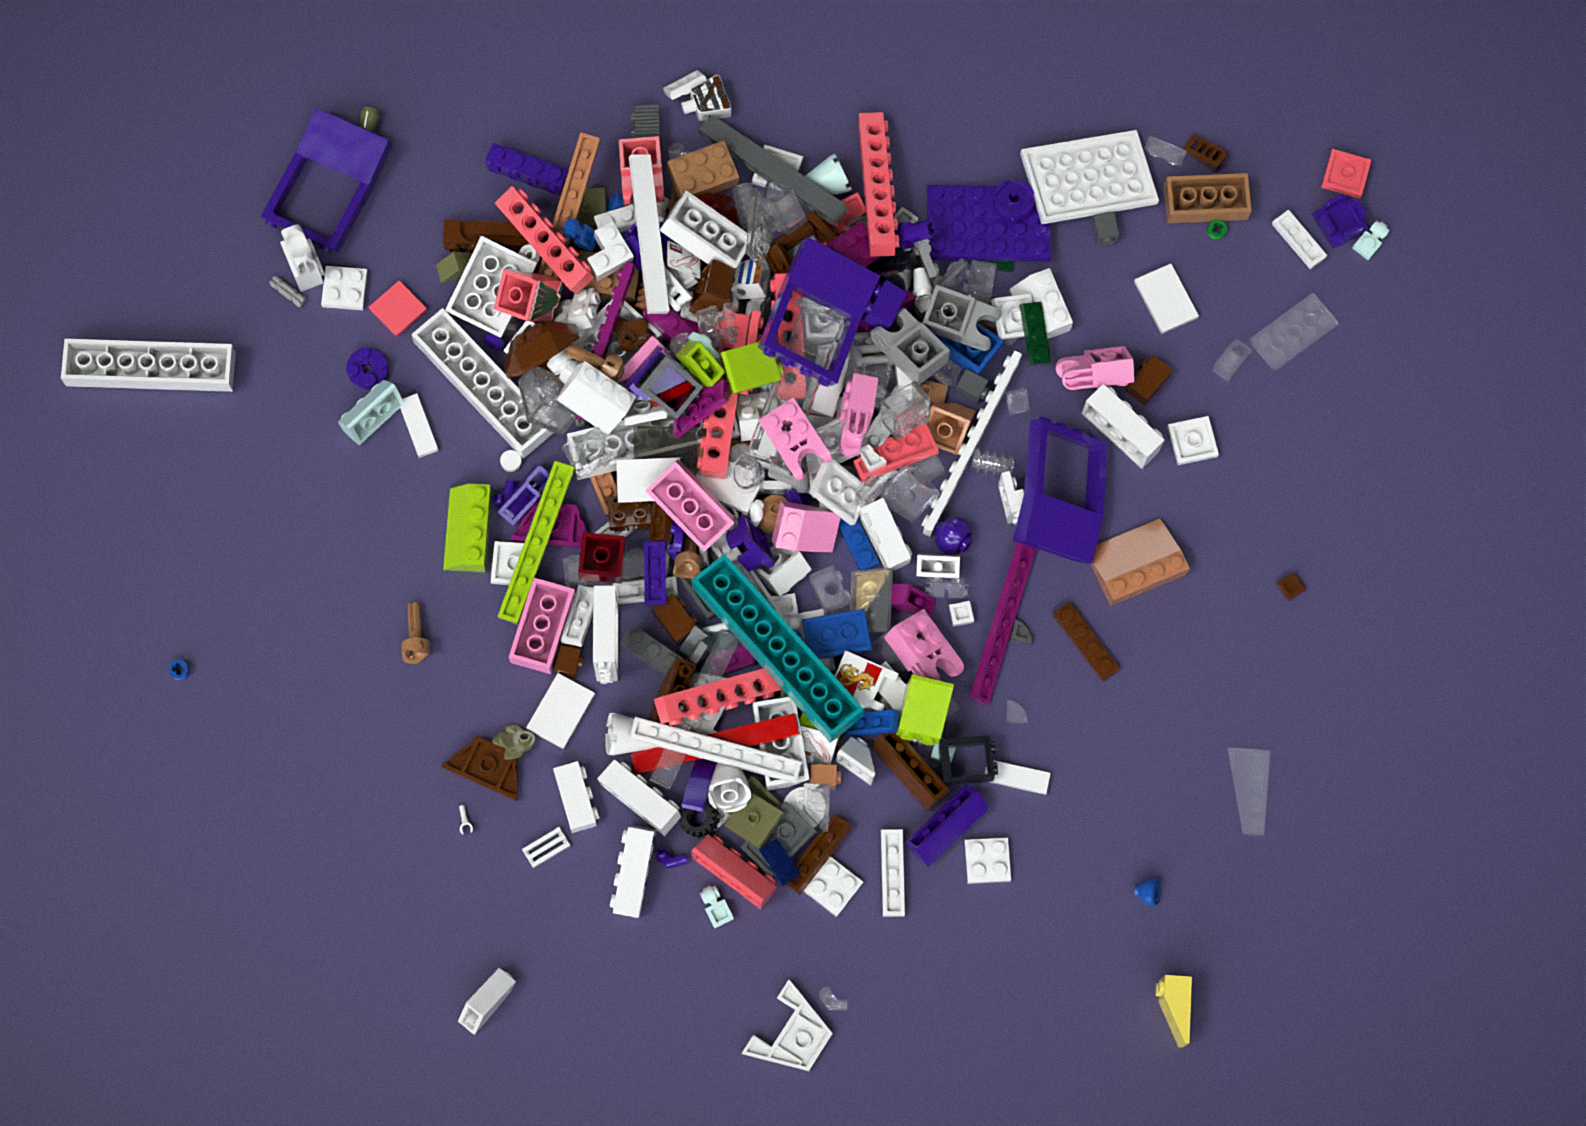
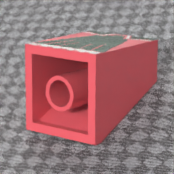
[494,269,564,321]

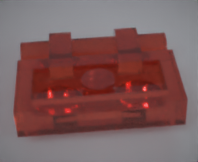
[698,193,741,227]

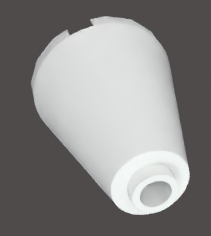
[605,713,658,756]
[708,762,751,812]

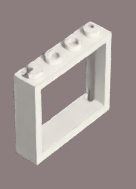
[593,586,619,684]

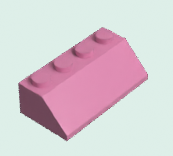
[645,459,737,552]

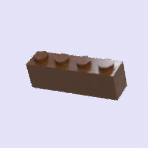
[871,732,950,811]

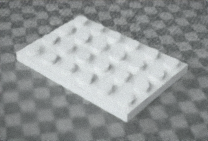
[1020,130,1159,224]

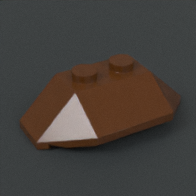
[504,320,580,379]

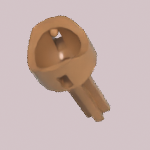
[566,344,625,383]
[673,534,703,579]
[401,602,430,664]

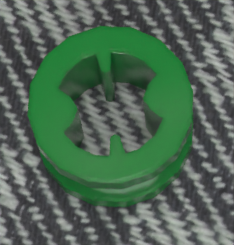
[1207,220,1227,240]

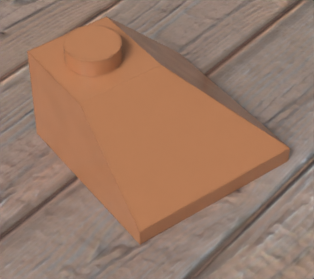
[926,403,975,455]

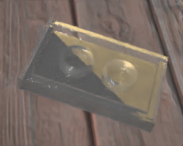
[850,568,893,633]

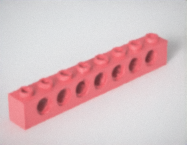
[858,112,899,257]
[697,312,750,479]

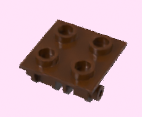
[607,496,652,533]

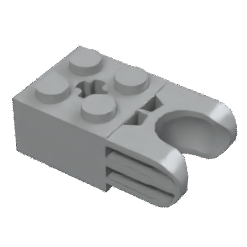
[922,285,1002,351]
[870,308,950,386]

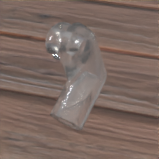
[819,987,848,1011]

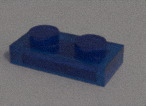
[759,838,801,886]

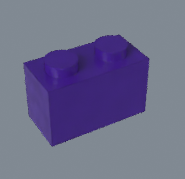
[862,280,907,330]

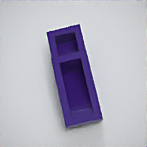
[497,463,550,526]
[681,759,717,812]

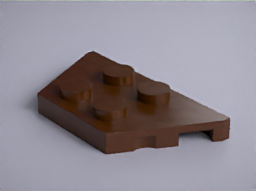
[441,736,518,802]

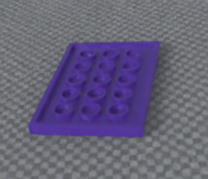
[926,185,1051,261]

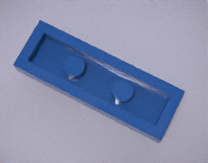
[838,518,880,573]
[843,709,900,737]

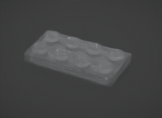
[1249,293,1339,372]

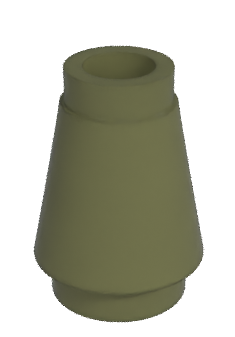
[360,107,380,133]

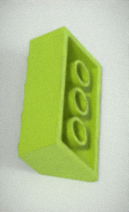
[443,484,492,572]

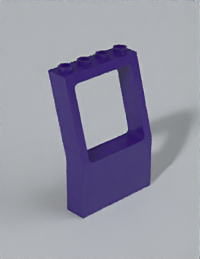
[260,108,393,253]
[758,237,880,387]
[1013,416,1108,564]

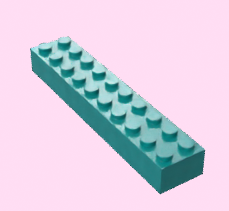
[692,554,864,744]

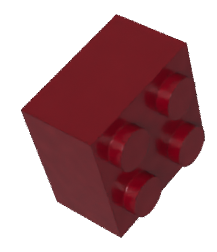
[578,532,626,584]

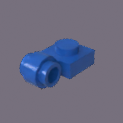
[562,218,597,252]

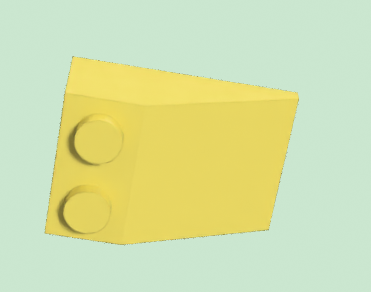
[1155,975,1192,1048]

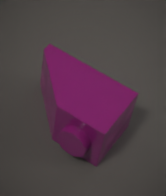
[891,584,936,618]

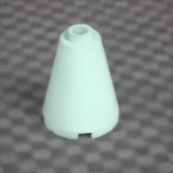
[805,153,852,195]

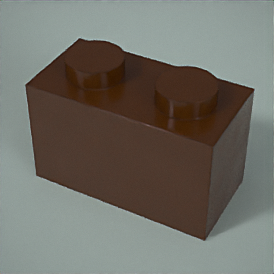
[1125,355,1173,406]
[652,594,698,646]

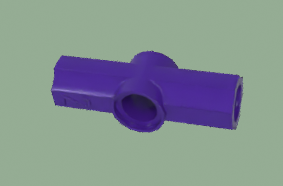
[894,219,937,249]

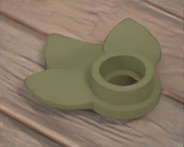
[492,724,536,760]

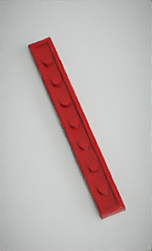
[631,713,800,775]

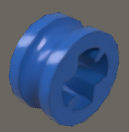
[169,660,190,681]

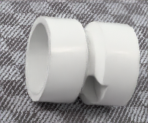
[547,348,581,384]

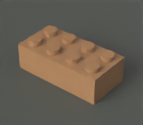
[1163,173,1251,224]

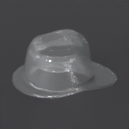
[728,443,765,494]

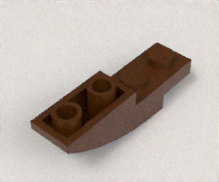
[649,657,696,727]

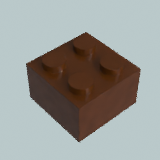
[689,259,735,321]

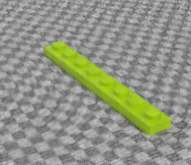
[498,461,575,625]

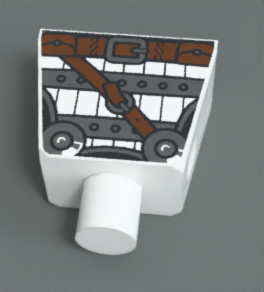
[681,75,731,121]

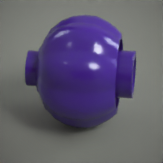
[934,517,973,555]

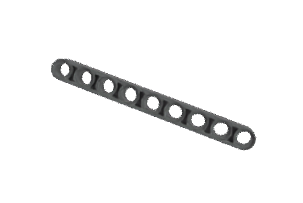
[698,115,848,226]

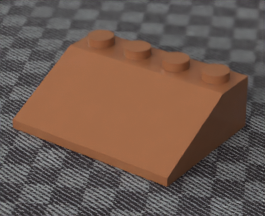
[1091,519,1190,607]

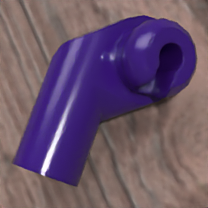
[492,480,516,507]
[656,848,687,868]

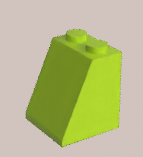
[720,342,784,395]
[896,674,954,746]

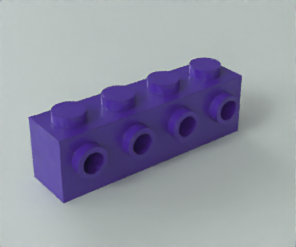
[485,143,569,196]
[905,784,989,867]

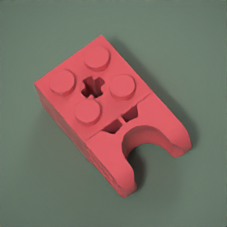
[619,136,665,205]

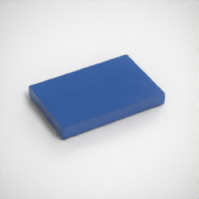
[802,608,872,660]

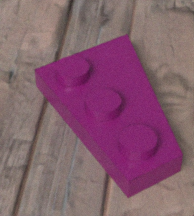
[673,380,729,438]

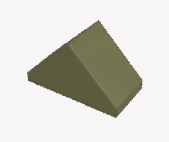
[436,252,473,284]

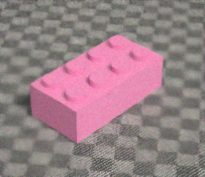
[509,578,576,674]

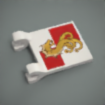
[835,651,898,711]

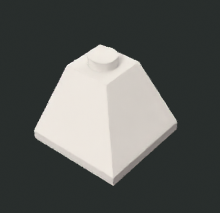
[836,737,875,785]

